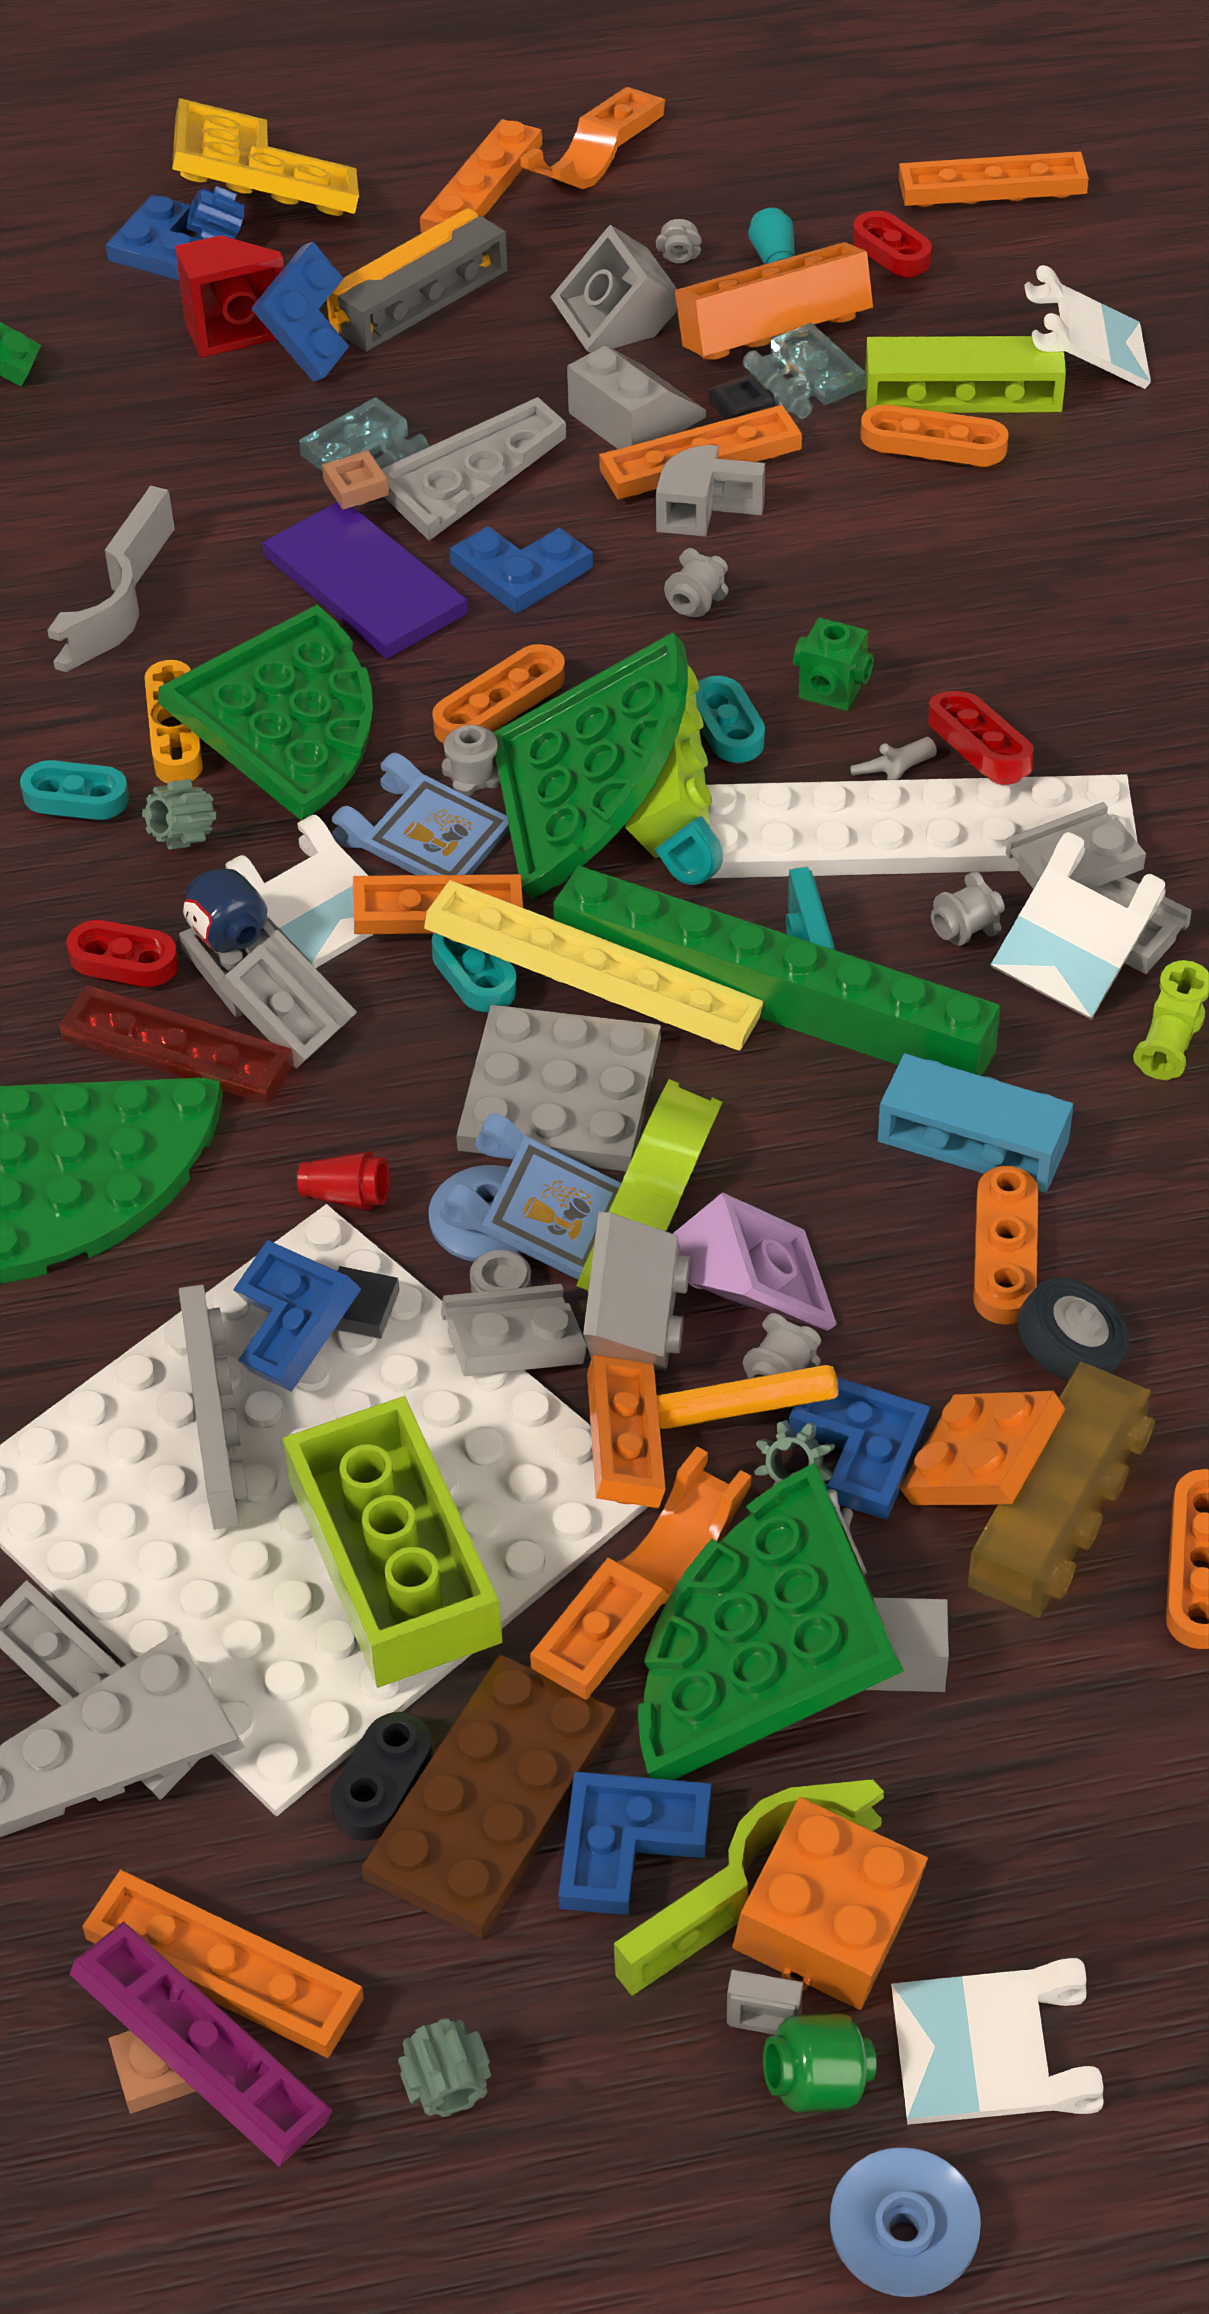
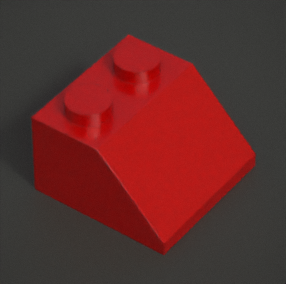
[174,235,284,358]

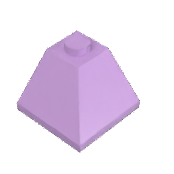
[673,1192,836,1331]

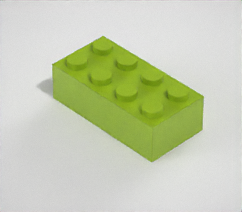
[282,1396,503,1688]

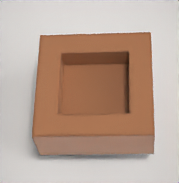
[322,450,389,510]
[108,2031,197,2114]

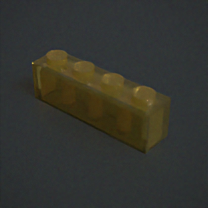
[968,1361,1155,1618]

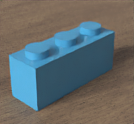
[878,1053,1074,1193]

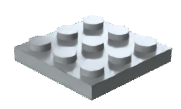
[456,1005,661,1171]

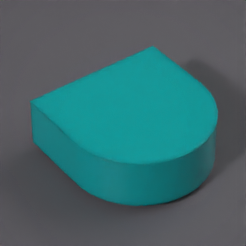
[655,816,723,885]

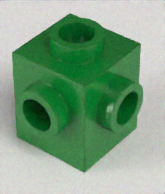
[793,617,874,711]

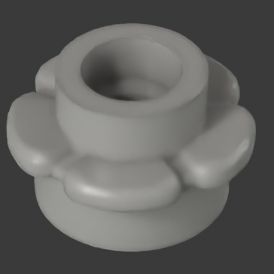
[656,219,702,263]

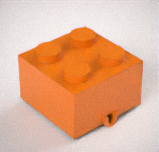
[732,1796,928,2011]

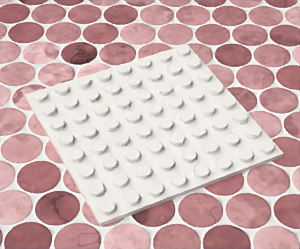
[0,1204,648,1817]

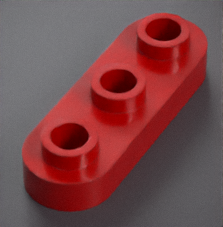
[928,691,1034,785]

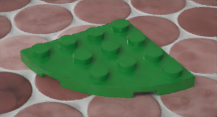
[158,605,373,821]
[493,632,688,899]
[0,1077,223,1284]
[638,1463,904,1780]

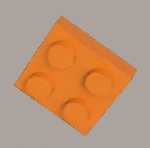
[899,1391,1066,1505]

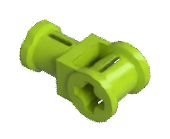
[1133,960,1209,1080]

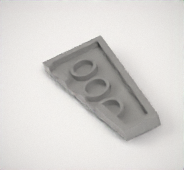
[381,397,566,541]
[0,1633,246,1837]

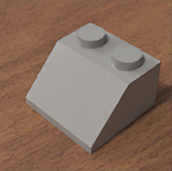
[550,225,677,353]
[567,345,706,449]
[583,1211,690,1371]

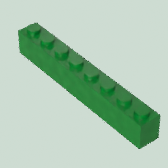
[553,865,1000,1076]

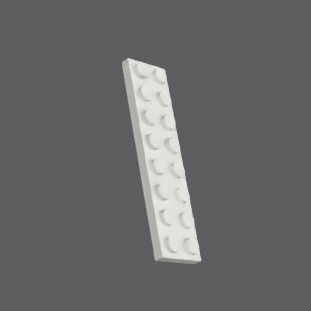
[707,775,1138,878]

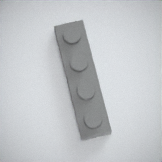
[178,1284,248,1530]
[0,1580,199,1800]

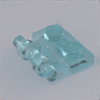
[743,323,866,419]
[299,397,429,472]

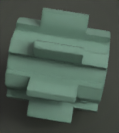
[142,779,216,849]
[755,1420,835,1486]
[398,2018,491,2117]

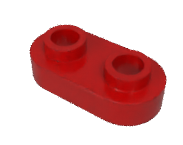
[853,211,932,278]
[66,920,179,987]

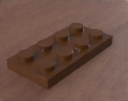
[361,1654,617,1940]

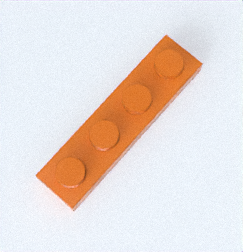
[420,119,543,233]
[899,151,1089,207]
[599,405,802,500]
[82,1869,364,2058]

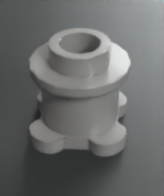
[664,548,729,618]
[442,725,501,797]
[931,871,1005,946]
[743,1313,821,1379]

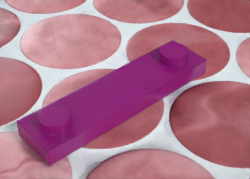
[69,1921,332,2167]

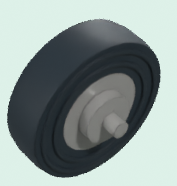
[1018,1277,1129,1384]

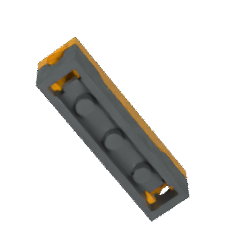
[327,208,508,352]

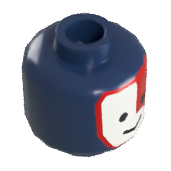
[183,868,268,952]

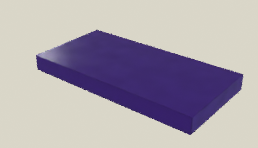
[262,502,468,659]

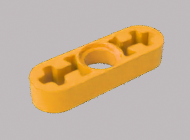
[145,660,203,784]

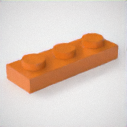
[353,874,523,934]
[587,1354,665,1508]

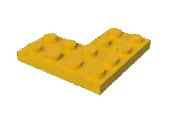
[172,98,359,216]

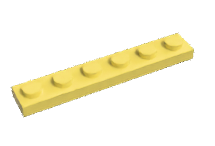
[424,880,764,1051]

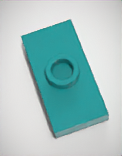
[786,867,835,950]

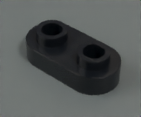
[331,1712,433,1841]

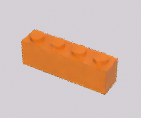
[675,242,873,359]

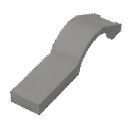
[47,485,175,672]

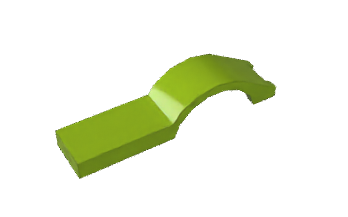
[576,1079,723,1291]
[614,1779,884,1996]

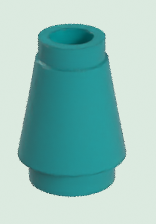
[748,208,795,265]

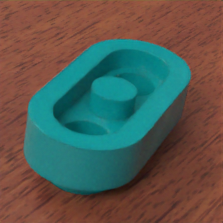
[695,676,765,763]
[20,760,129,820]
[432,933,516,1012]

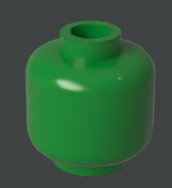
[763,2013,876,2113]

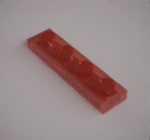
[60,985,294,1105]

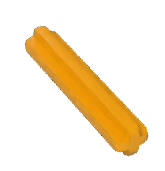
[657,1365,839,1429]

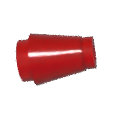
[297,1151,390,1211]

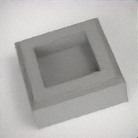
[727,1970,803,2035]

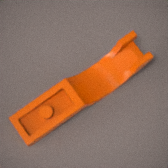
[521,87,665,189]
[530,1447,751,1700]

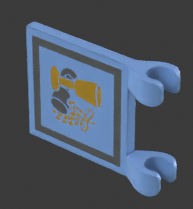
[332,753,510,875]
[440,1113,621,1279]

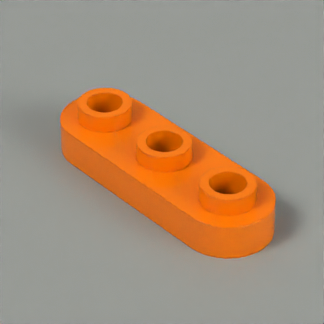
[861,405,1009,467]
[432,644,565,744]
[973,1166,1038,1325]
[1166,1469,1209,1649]

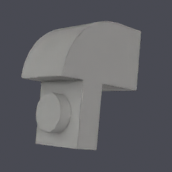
[656,445,765,537]

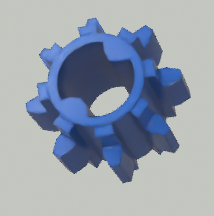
[187,185,245,240]

